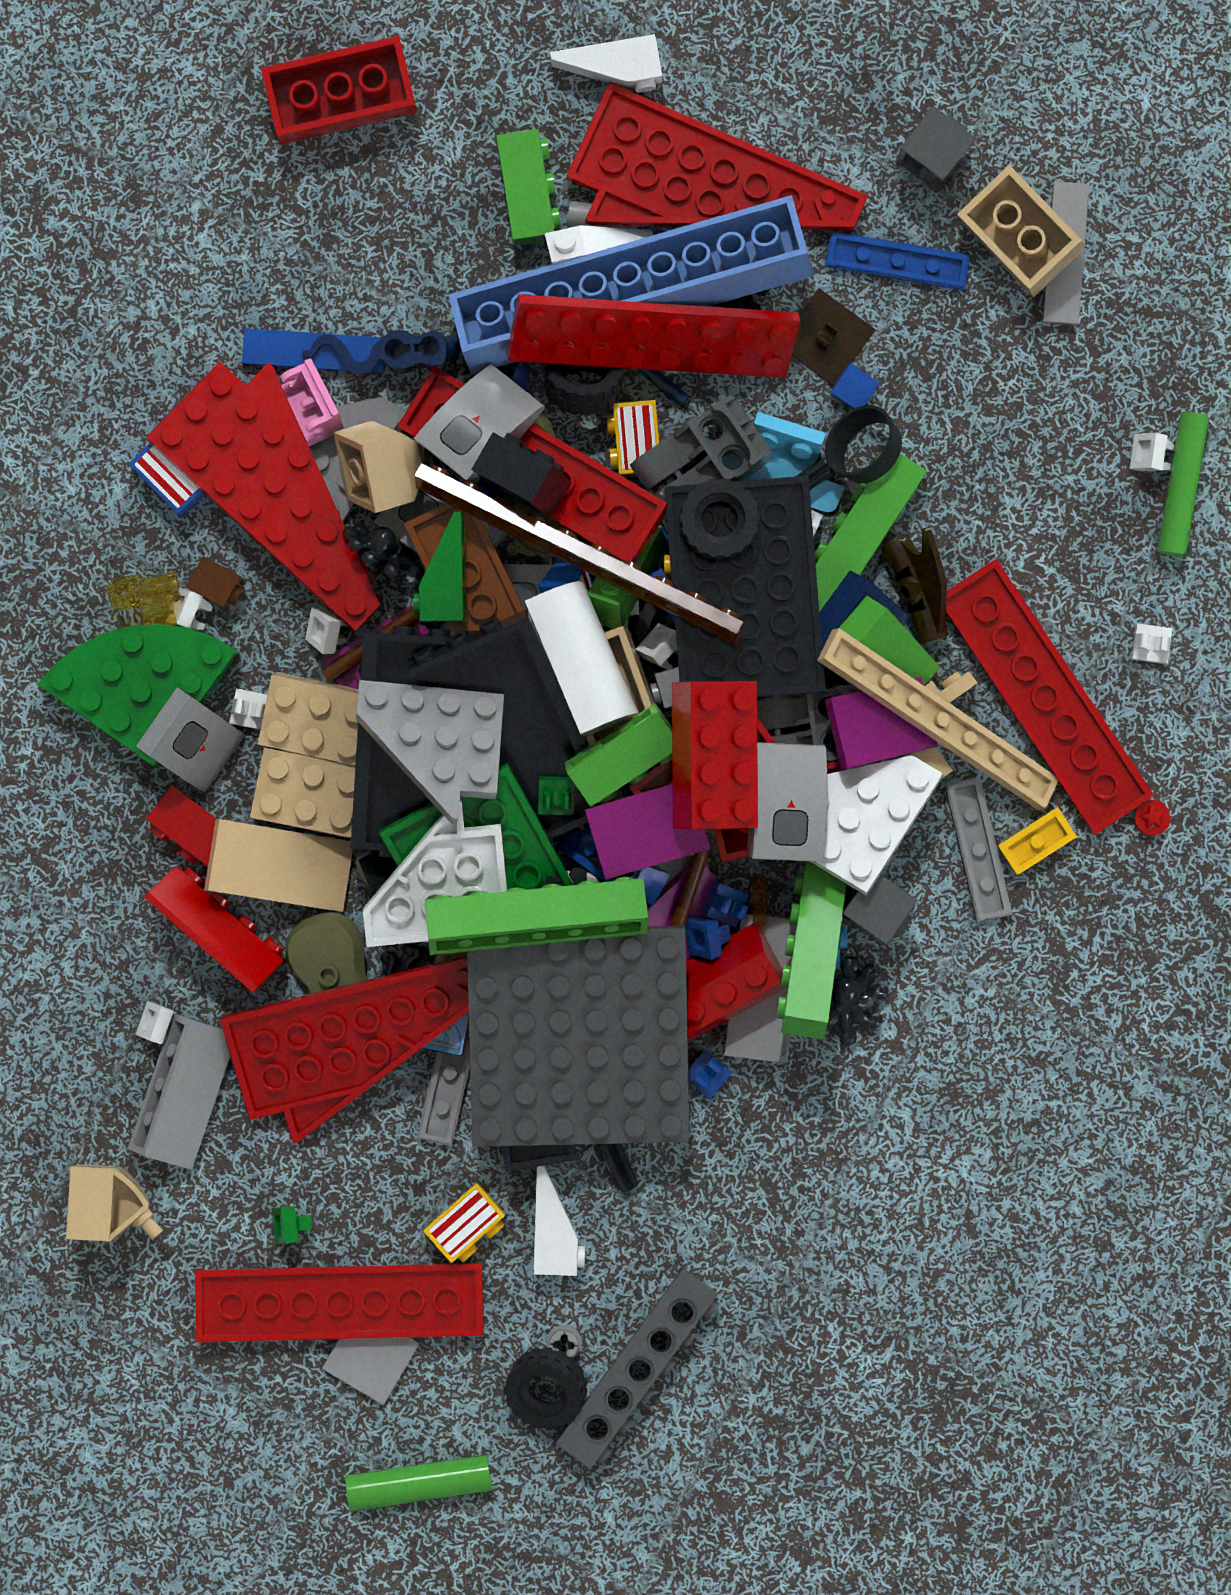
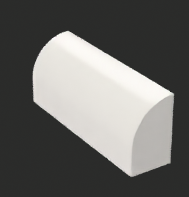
[525,581,638,737]

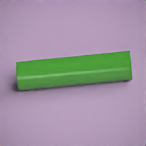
[1157,412,1209,558]
[345,1454,493,1512]

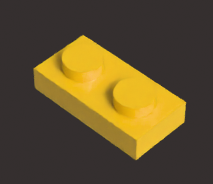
[997,807,1077,876]

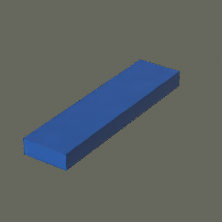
[825,231,970,291]
[242,328,385,374]

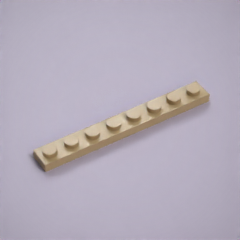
[817,628,1058,810]

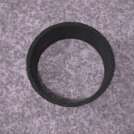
[825,405,902,483]

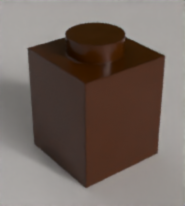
[186,556,245,611]

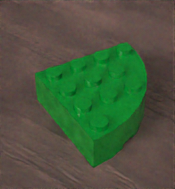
[37,624,240,769]

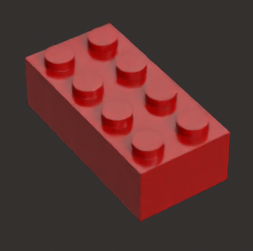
[261,36,417,145]
[672,681,758,829]

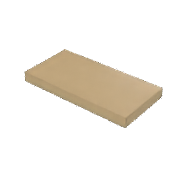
[204,819,353,912]

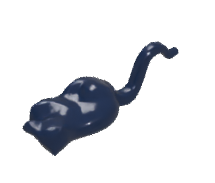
[303,330,460,375]

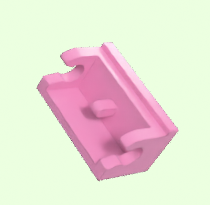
[280,358,344,446]

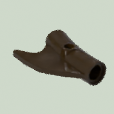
[881,527,949,643]

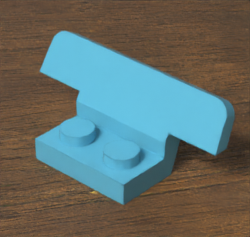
[722,412,845,512]

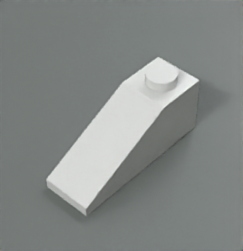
[550,34,662,92]
[545,226,653,265]
[534,1165,585,1276]

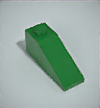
[413,512,467,622]

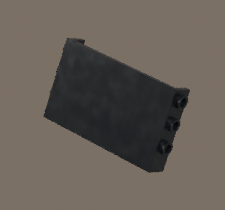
[409,609,615,844]
[350,626,477,858]

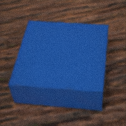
[829,363,879,409]

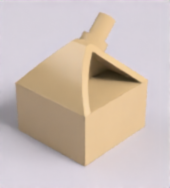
[334,421,426,513]
[66,1164,163,1242]

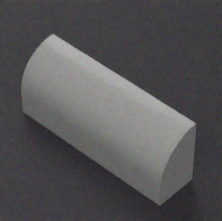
[724,914,795,1063]
[128,1013,230,1170]

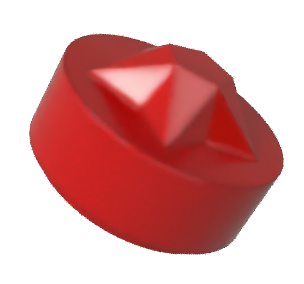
[1134,800,1171,836]

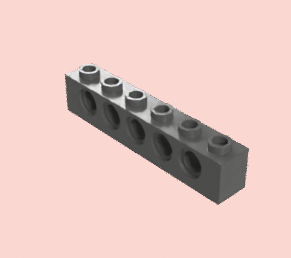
[555,1267,719,1469]

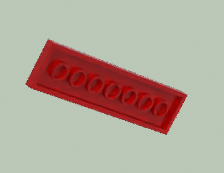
[507,294,800,378]
[397,367,668,563]
[946,559,1155,835]
[195,1263,484,1342]

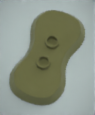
[285,912,368,994]

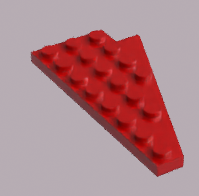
[566,82,868,231]
[146,361,380,633]
[220,956,469,1143]

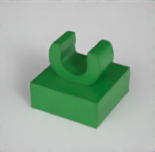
[537,776,575,815]
[271,1206,313,1244]

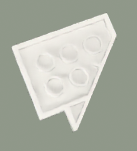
[810,755,943,896]
[363,798,507,947]

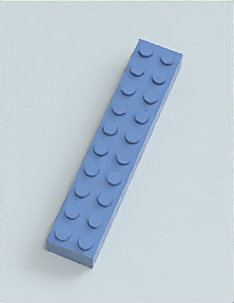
[449,195,814,375]

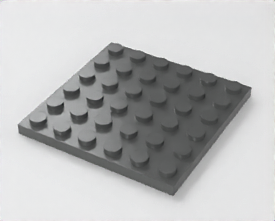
[467,926,689,1147]

